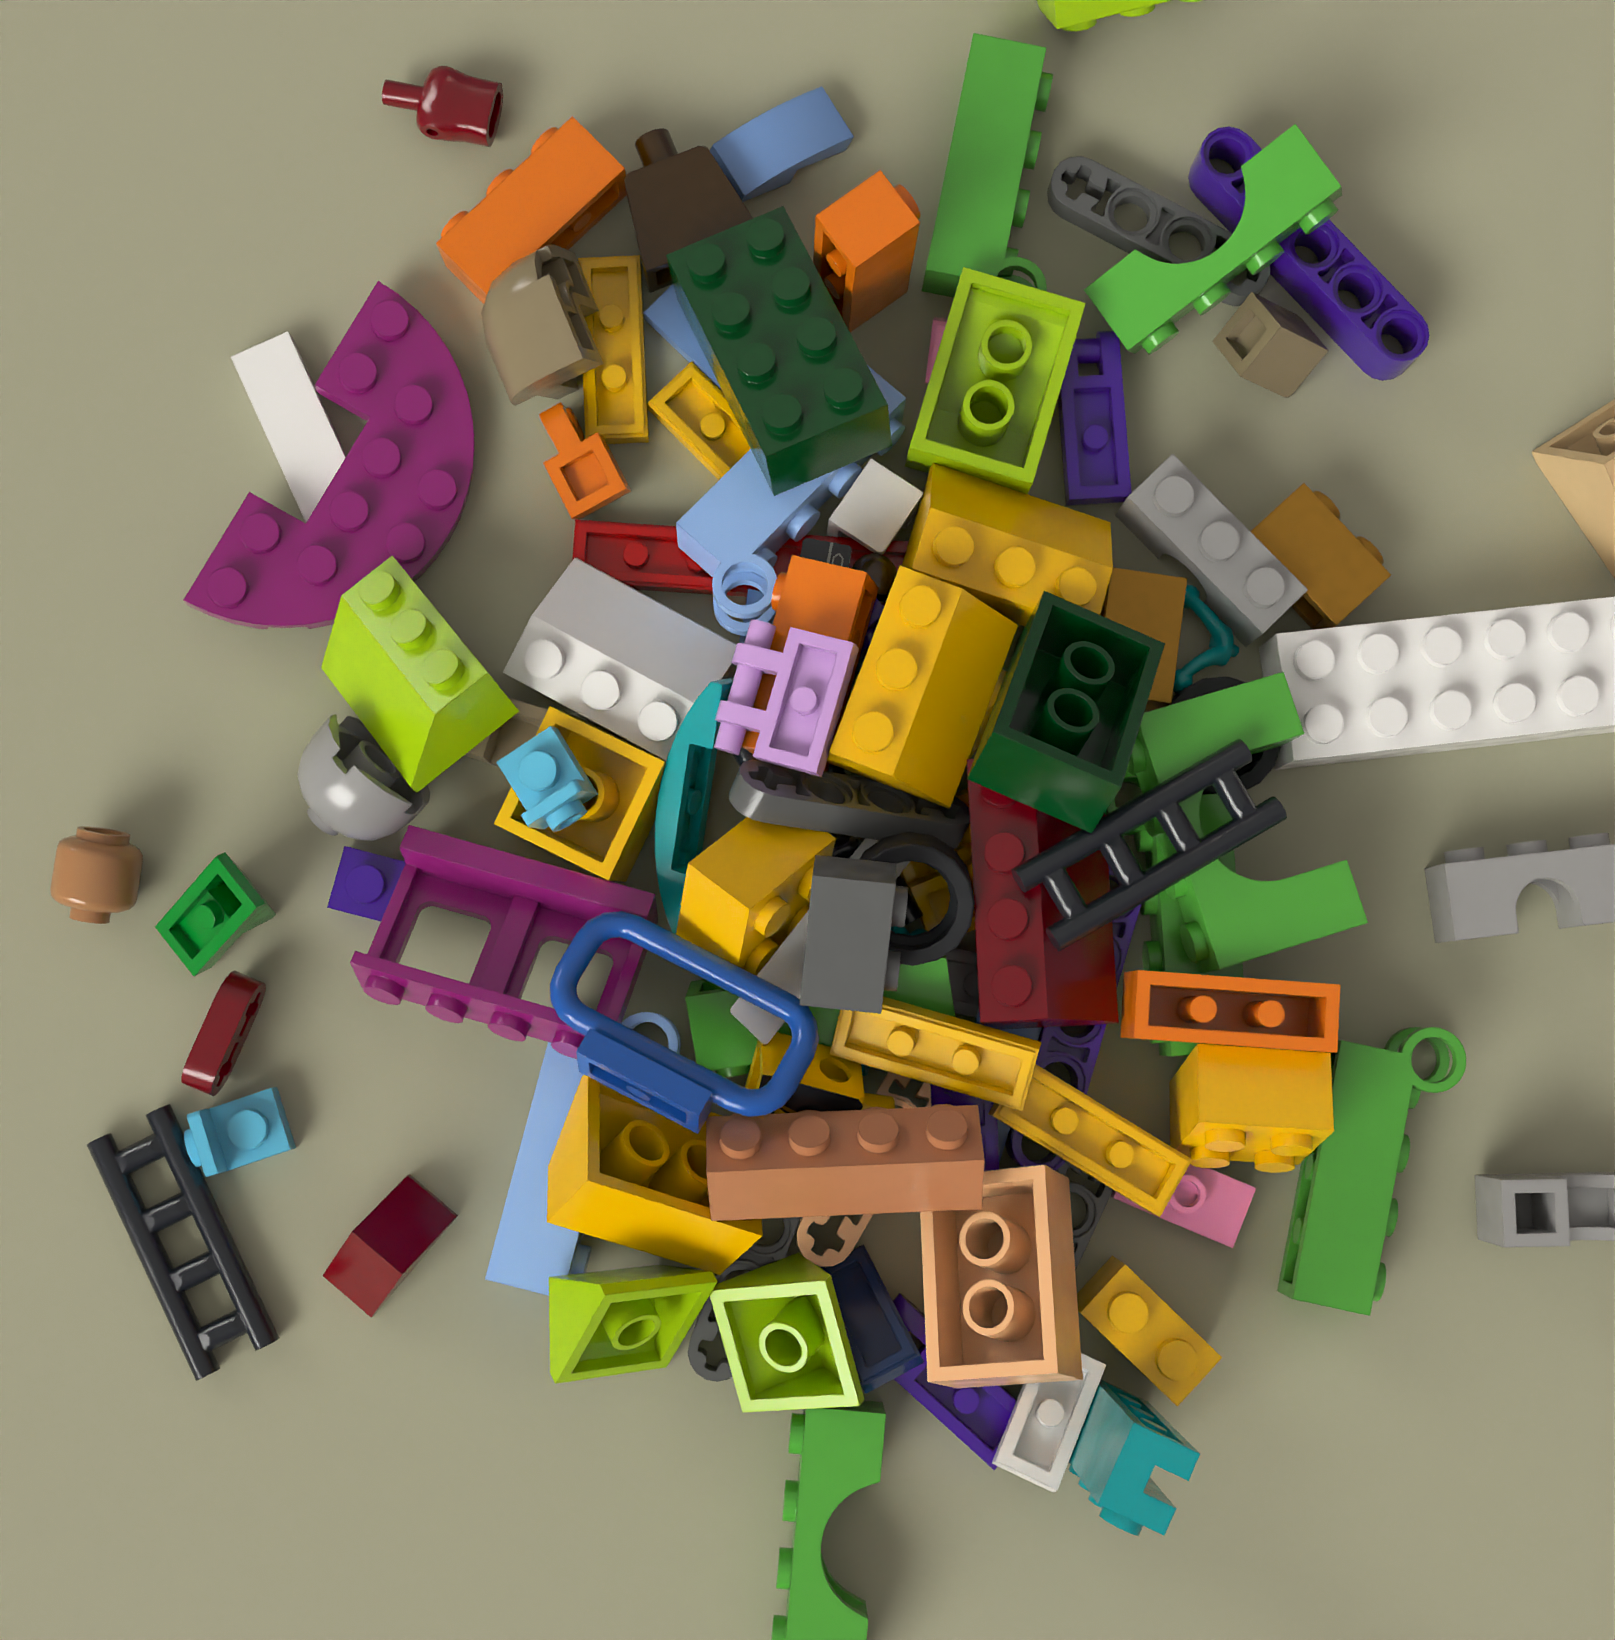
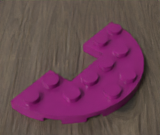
[183,281,475,629]

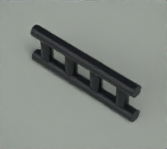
[1011,739,1287,952]
[87,1104,280,1381]

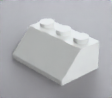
[503,558,737,761]

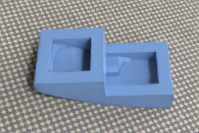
[710,86,854,202]

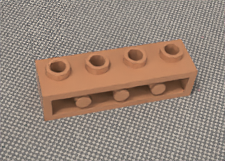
[706,1104,984,1221]

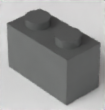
[799,855,908,1014]

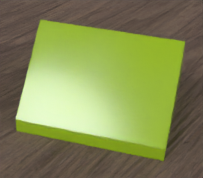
[710,1253,865,1413]
[549,1265,718,1384]

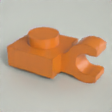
[539,402,631,520]

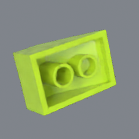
[905,267,1086,494]

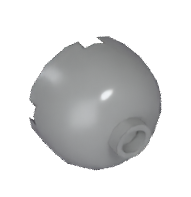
[297,714,430,841]

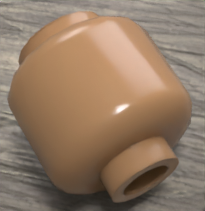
[50,826,143,924]

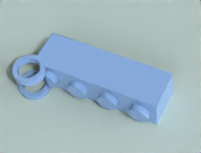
[676,365,906,636]
[485,1012,681,1296]

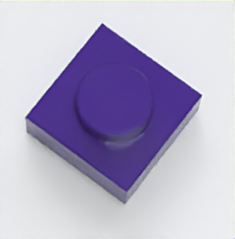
[327,846,405,922]

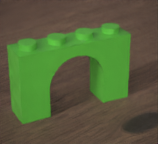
[1127,672,1368,973]

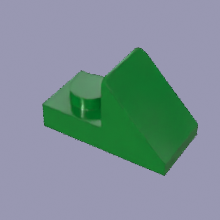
[155,852,276,976]

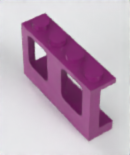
[350,825,658,1059]

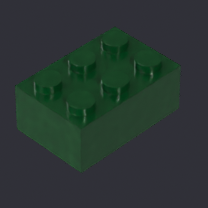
[967,591,1165,833]

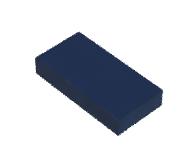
[820,1244,924,1394]

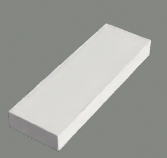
[231,331,347,522]

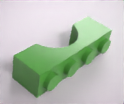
[1084,124,1342,355]
[771,1400,886,1640]

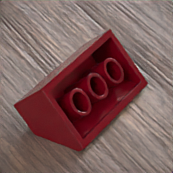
[967,759,1119,1030]

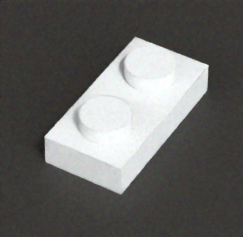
[992,1353,1106,1492]

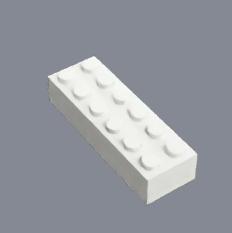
[1259,597,1615,770]

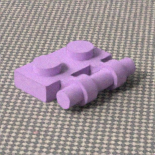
[714,619,859,777]

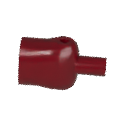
[382,66,503,147]

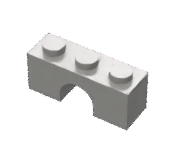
[1115,454,1308,647]
[1424,833,1615,943]
[1475,1172,1615,1247]

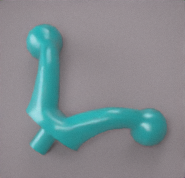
[1173,585,1239,693]

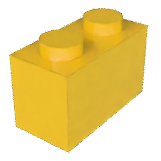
[1077,1255,1222,1407]

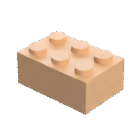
[920,1165,1083,1388]

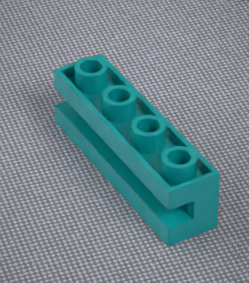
[1068,1379,1200,1536]

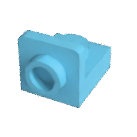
[497,726,598,832]
[184,1087,296,1177]

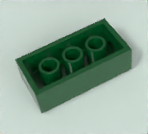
[666,206,892,496]

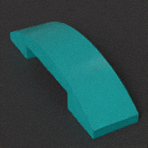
[655,677,734,934]

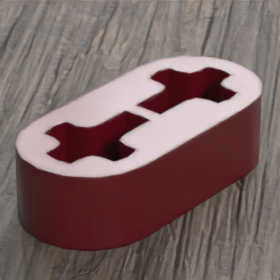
[181,970,266,1096]

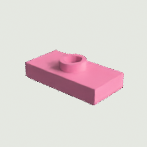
[1110,1164,1256,1248]

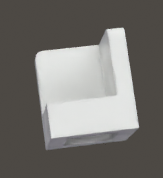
[826,458,924,555]

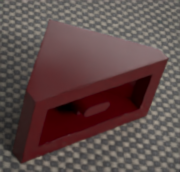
[322,1174,458,1317]

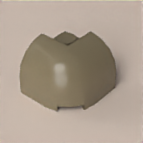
[481,244,603,406]

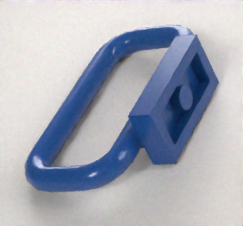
[550,911,819,1134]

